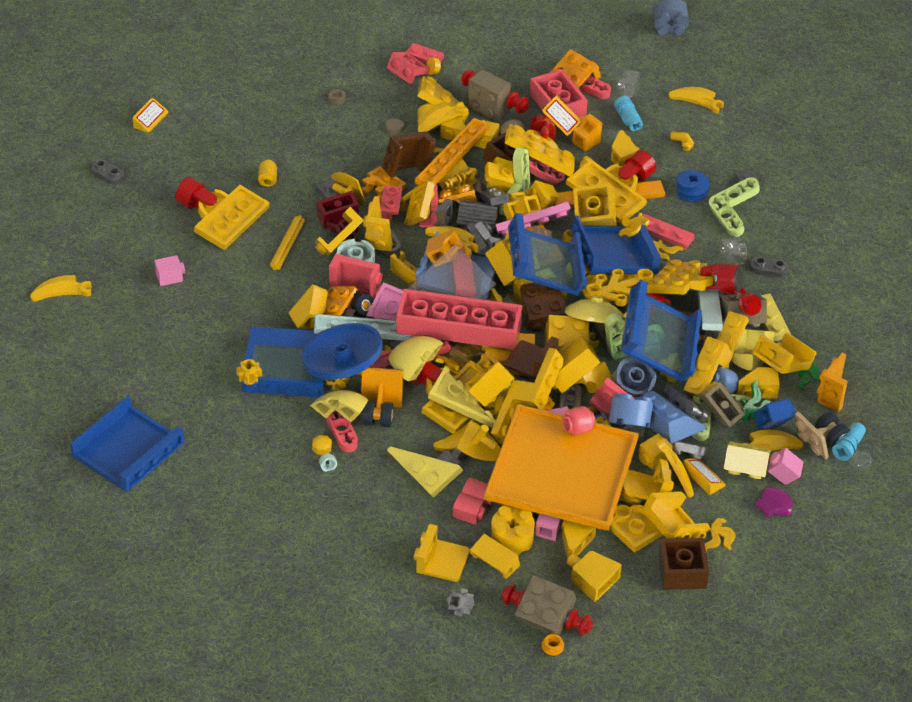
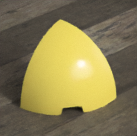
[731,329,775,371]
[388,336,444,382]
[310,390,368,422]

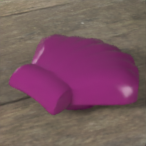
[754,486,793,518]

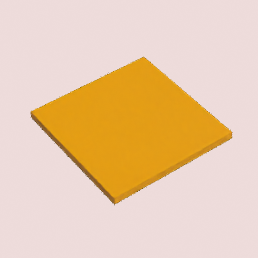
[484,404,639,531]

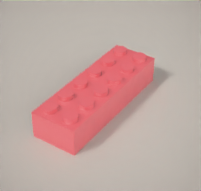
[396,289,523,350]

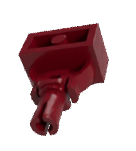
[317,191,360,242]

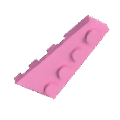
[495,202,570,236]
[366,282,403,321]

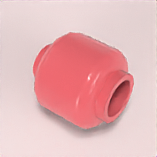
[562,406,595,436]

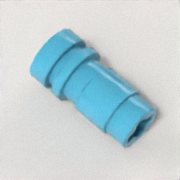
[614,96,643,131]
[832,422,866,461]

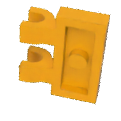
[361,166,407,203]

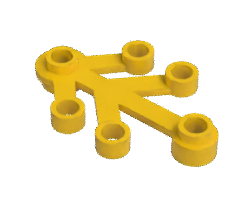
[584,269,653,306]

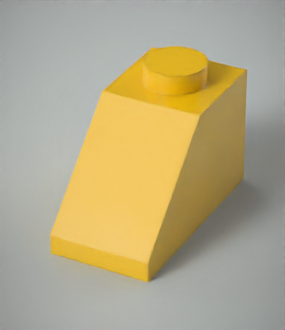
[561,520,596,559]

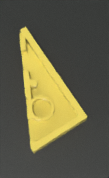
[428,367,496,428]
[387,446,463,497]

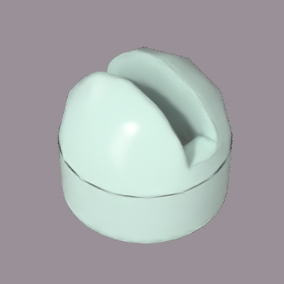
[319,453,337,472]

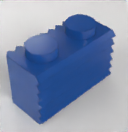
[754,398,795,430]

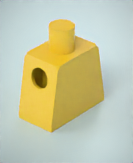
[566,551,622,602]

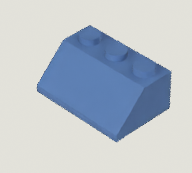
[638,391,706,443]

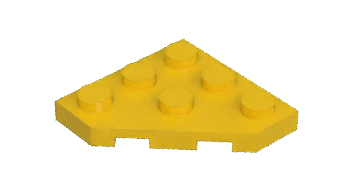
[417,76,469,121]

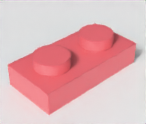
[406,43,444,64]

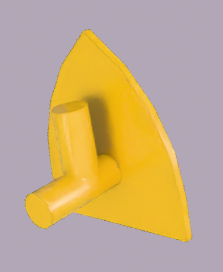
[331,172,367,206]
[456,420,501,461]

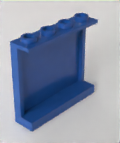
[571,215,661,274]
[70,396,185,492]

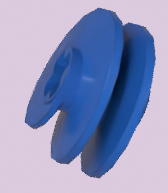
[676,170,710,202]

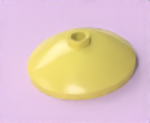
[565,296,623,323]

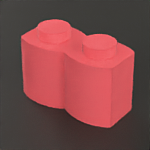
[453,478,493,525]

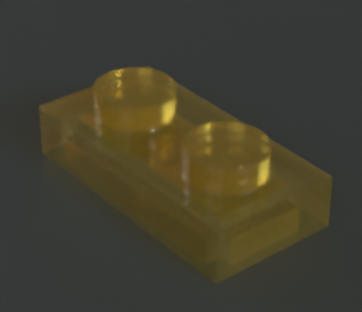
[448,343,482,364]

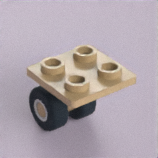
[795,412,850,460]

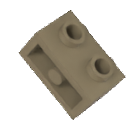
[698,382,745,427]

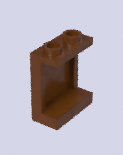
[382,131,436,177]

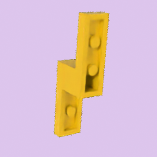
[683,311,749,398]
[491,348,564,444]

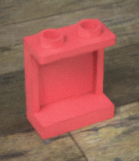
[329,254,383,300]

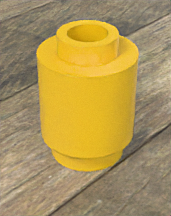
[258,160,277,187]

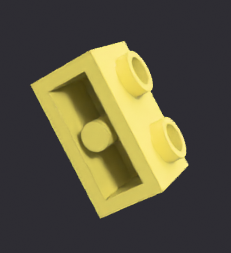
[724,441,771,479]

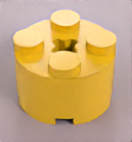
[491,506,535,555]

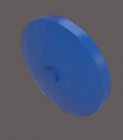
[302,323,383,380]

